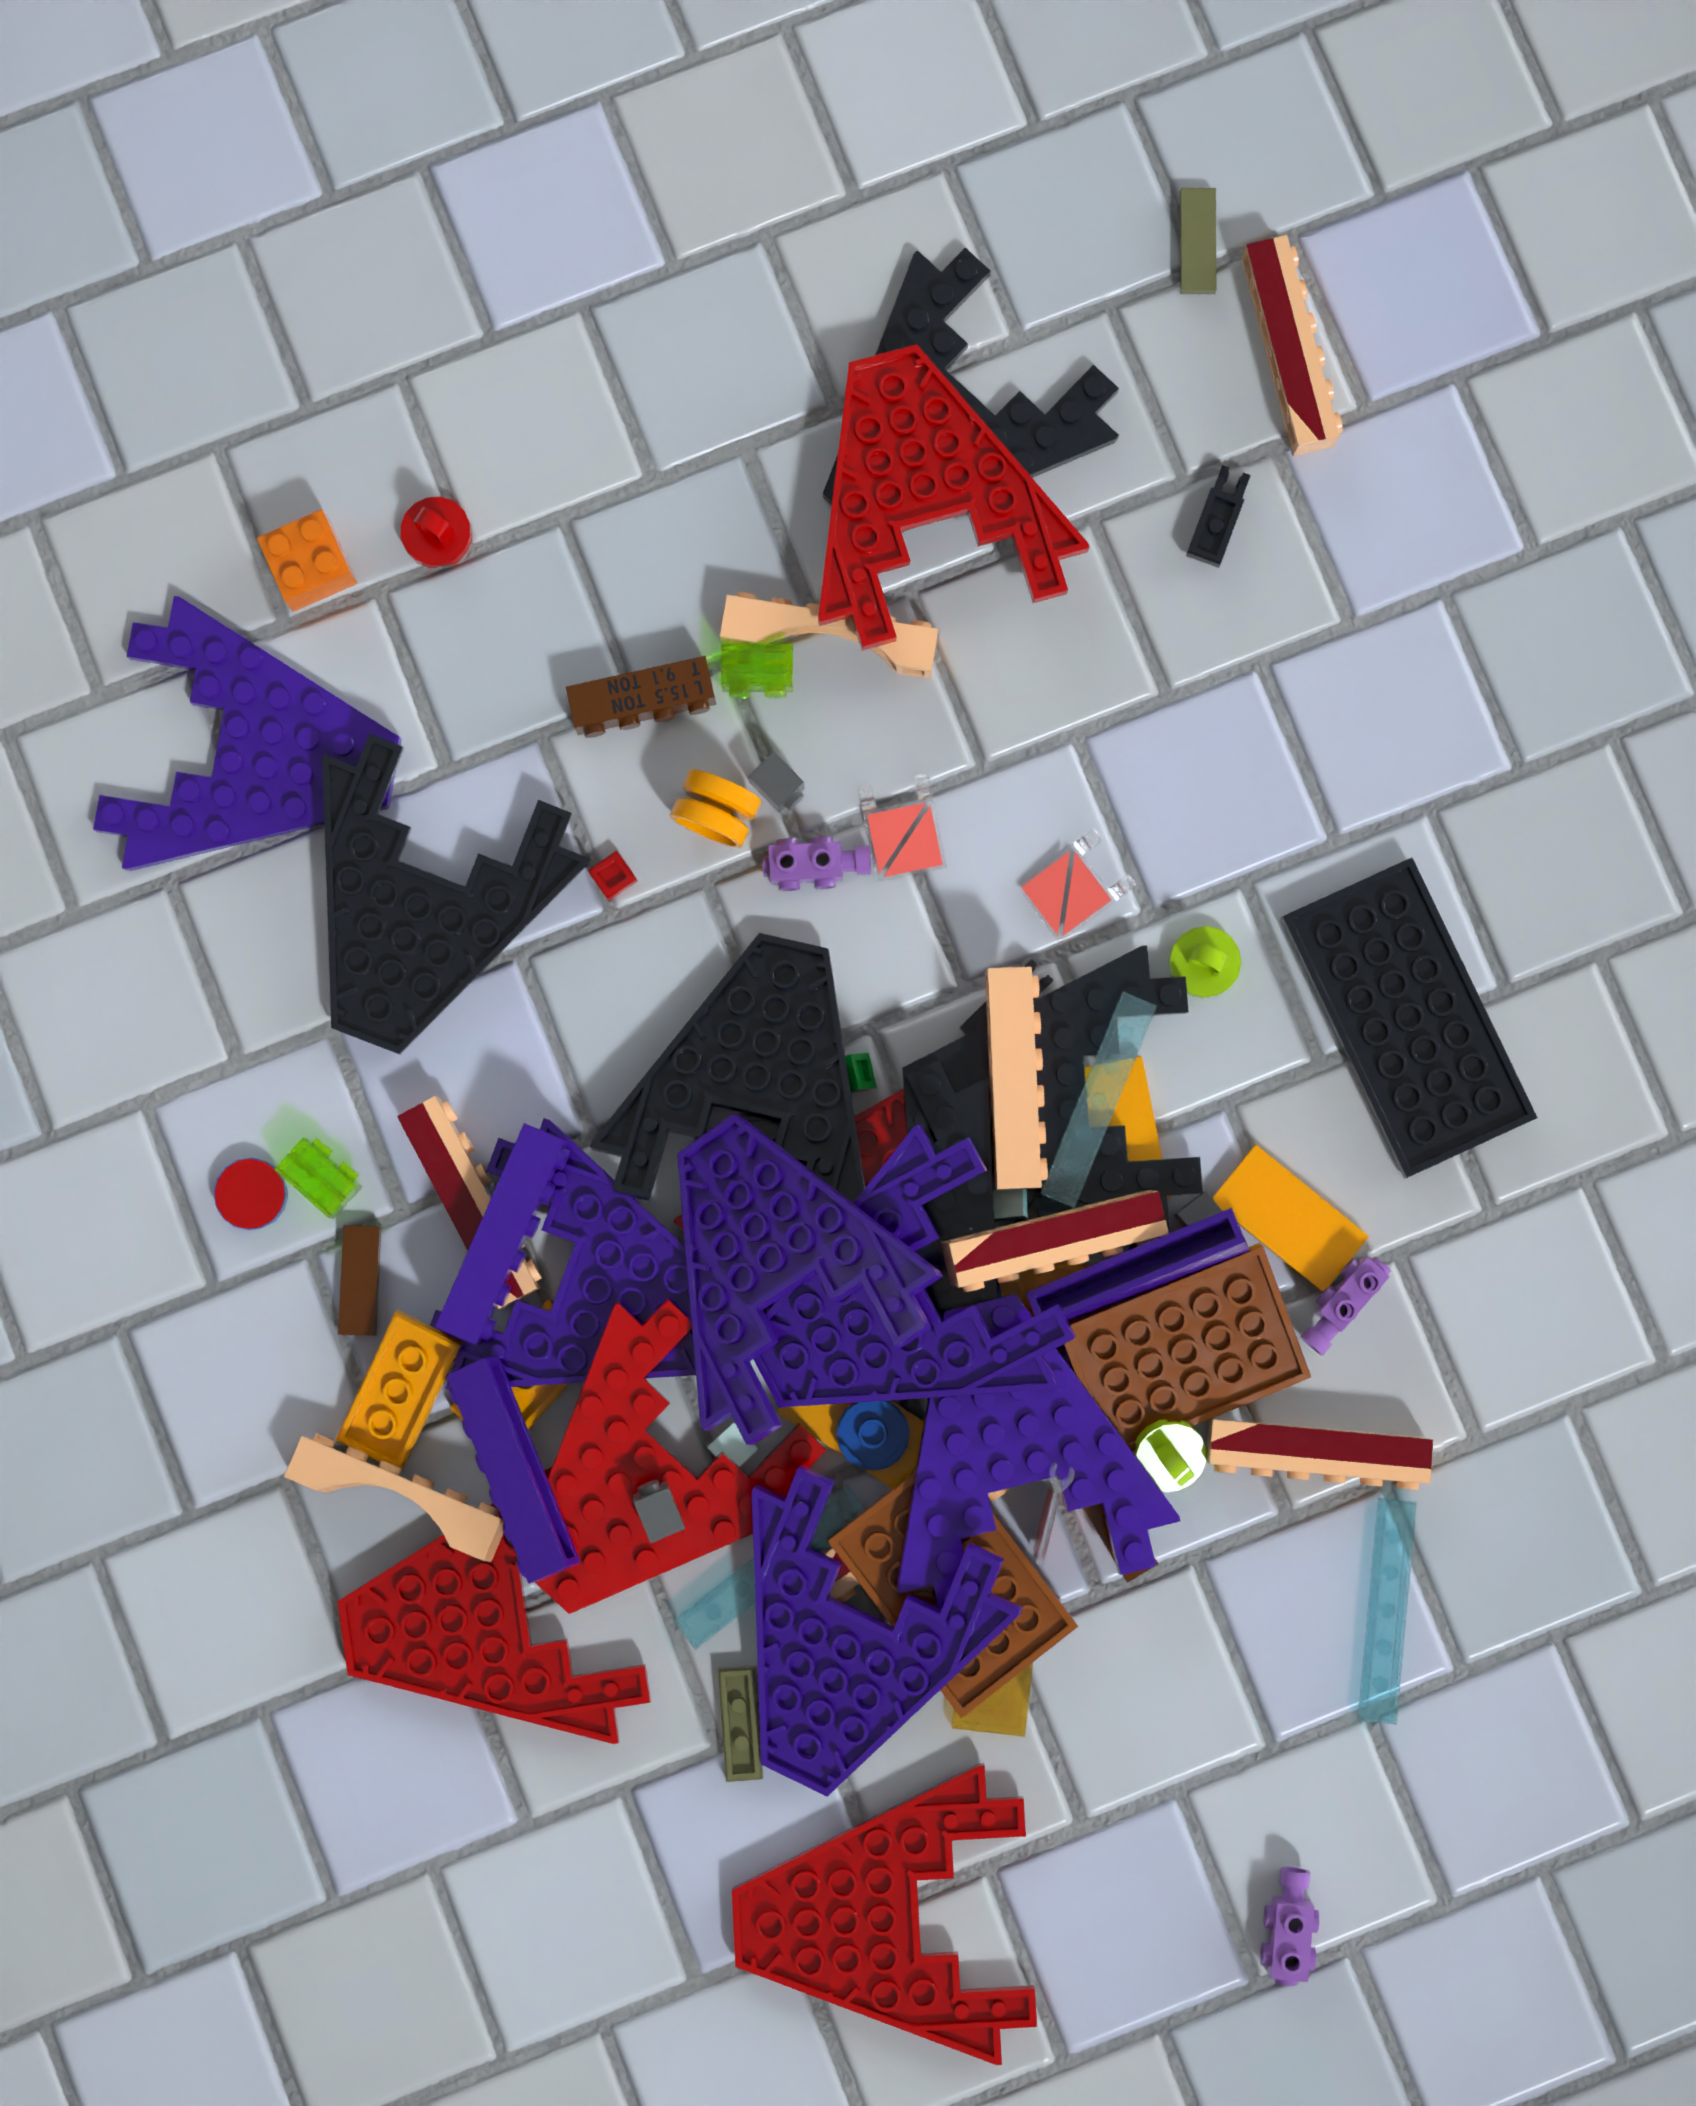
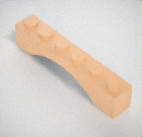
[720,592,938,679]
[284,1433,504,1562]

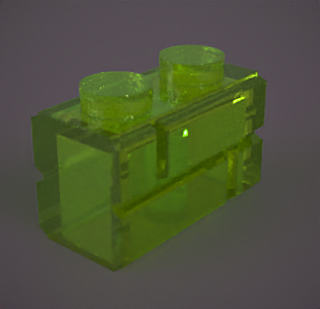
[721,644,794,699]
[275,1137,363,1219]

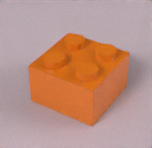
[257,509,358,612]

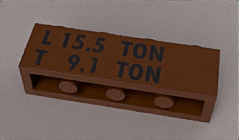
[566,656,717,738]

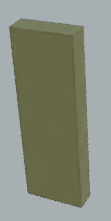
[1180,188,1217,294]
[718,1666,763,1782]

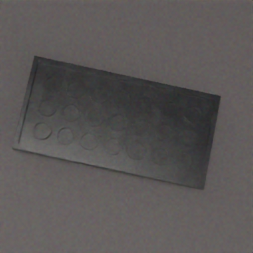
[1280,857,1538,1179]

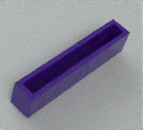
[435,1123,570,1345]
[1026,1208,1250,1321]
[446,1357,581,1584]

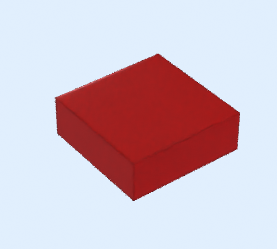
[587,851,638,901]

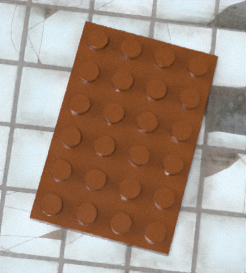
[1063,1243,1311,1451]
[827,1470,1079,1719]

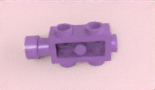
[762,836,871,891]
[1300,1257,1391,1356]
[1260,1866,1319,1986]

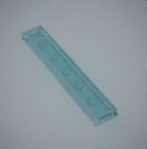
[1040,992,1157,1208]
[673,1484,866,1650]
[1358,1497,1417,1724]

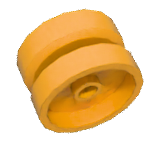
[669,769,761,848]

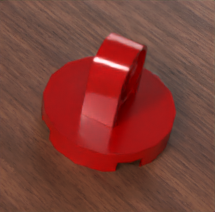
[401,497,472,568]

